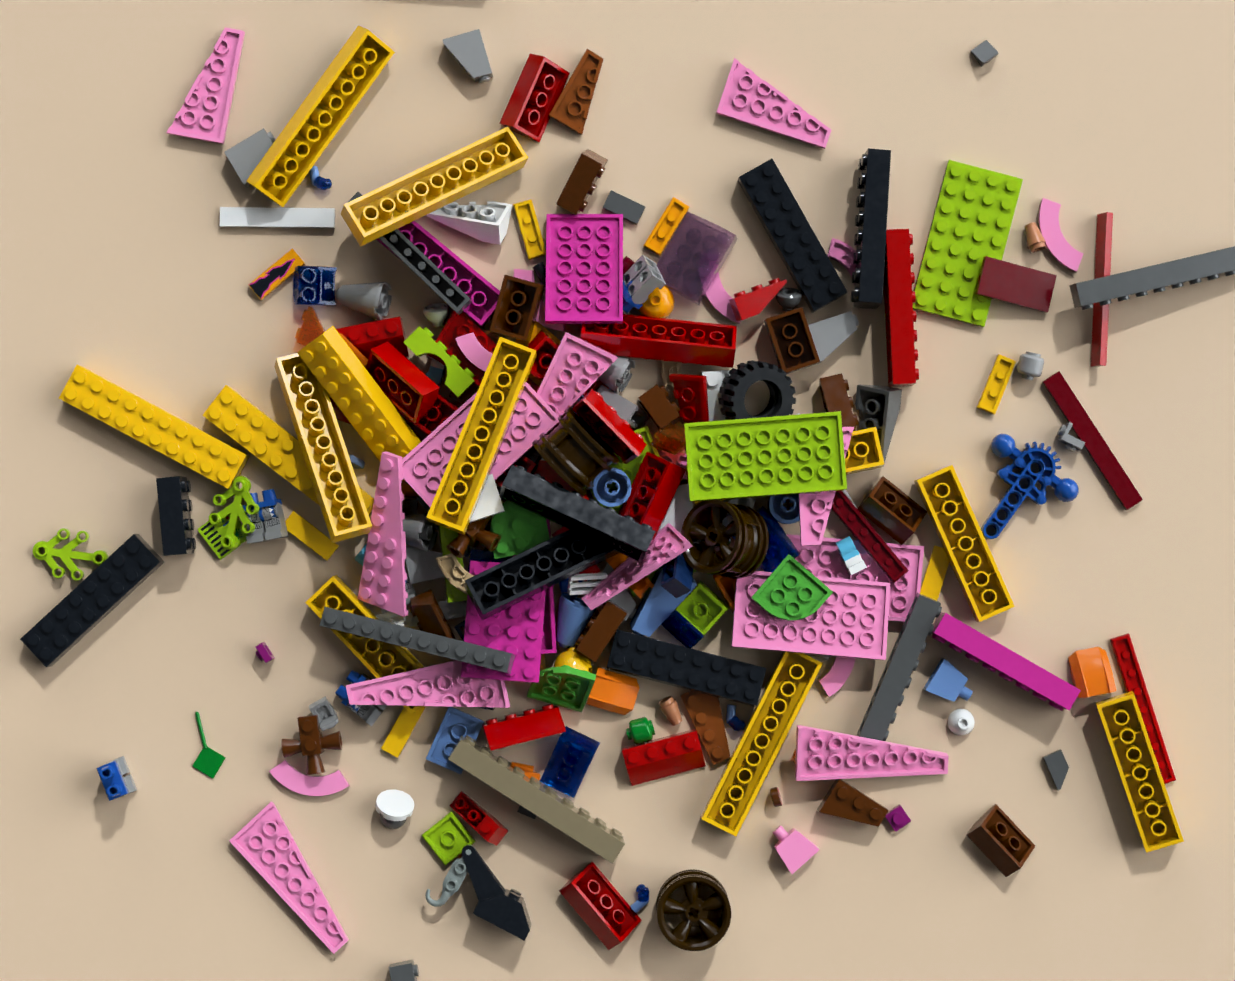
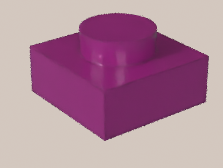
[255,642,275,663]
[885,804,911,832]

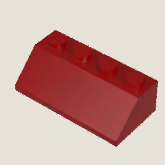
[500,54,570,142]
[324,316,409,359]
[366,341,440,424]
[572,389,647,464]
[619,452,686,540]
[482,704,566,751]
[622,729,706,786]
[559,862,641,950]

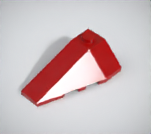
[527,330,601,396]

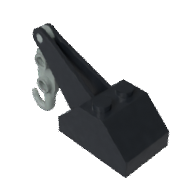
[425,844,531,941]

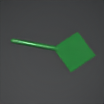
[193,712,226,778]

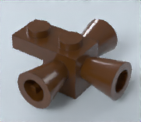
[447,515,501,558]
[281,715,342,775]

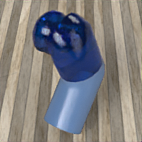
[309,166,332,190]
[726,704,746,731]
[630,884,649,913]

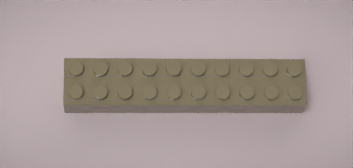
[448,735,625,864]

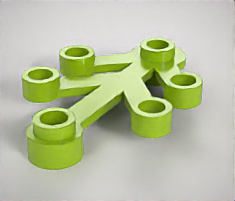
[209,476,259,550]
[33,528,109,580]

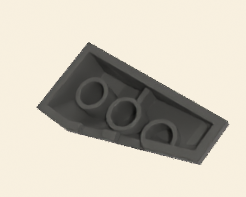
[855,384,902,467]

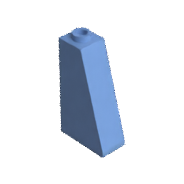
[630,566,697,637]

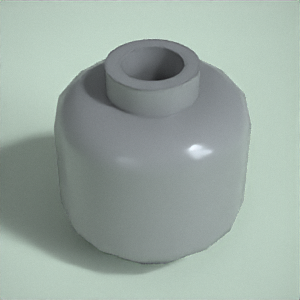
[1017,351,1044,380]

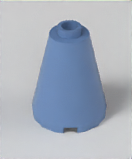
[556,593,596,648]

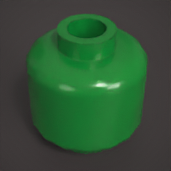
[626,717,655,744]

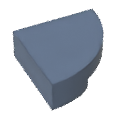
[349,455,365,469]

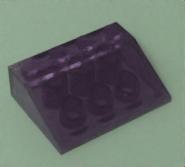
[657,212,737,305]

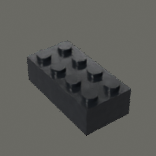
[156,476,196,556]

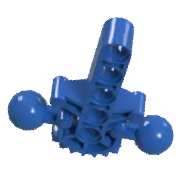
[981,434,1079,539]

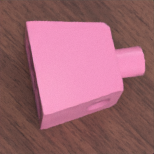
[773,825,819,874]

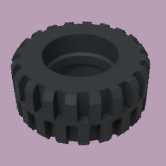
[718,360,796,420]

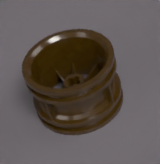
[532,408,620,496]
[681,499,769,579]
[656,869,731,951]

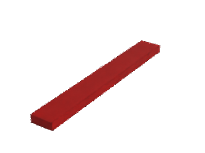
[1091,212,1113,367]
[1110,633,1176,784]

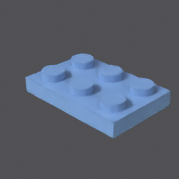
[426,707,484,774]

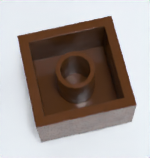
[638,384,680,431]

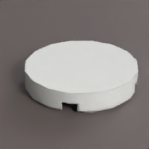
[375,789,415,821]

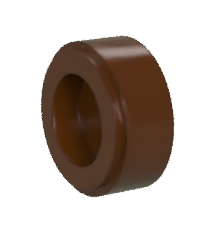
[770,787,782,807]

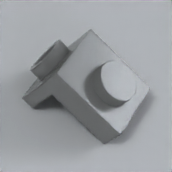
[1058,422,1086,452]
[309,696,339,731]

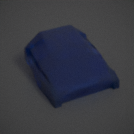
[293,266,337,306]

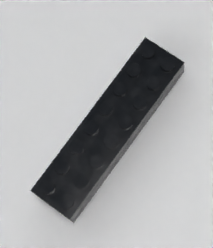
[851,148,891,309]
[738,159,847,313]
[500,465,656,563]
[464,530,619,620]
[20,534,164,667]
[607,629,766,707]

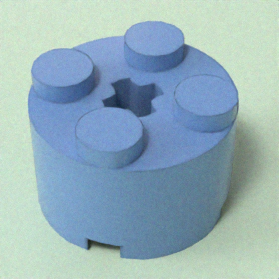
[592,467,632,507]
[768,494,799,524]

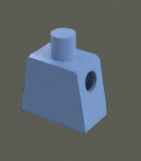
[923,658,973,702]

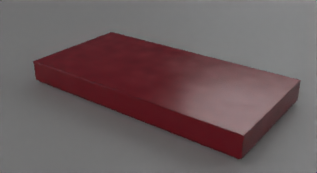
[975,256,1057,313]

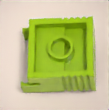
[671,581,729,640]

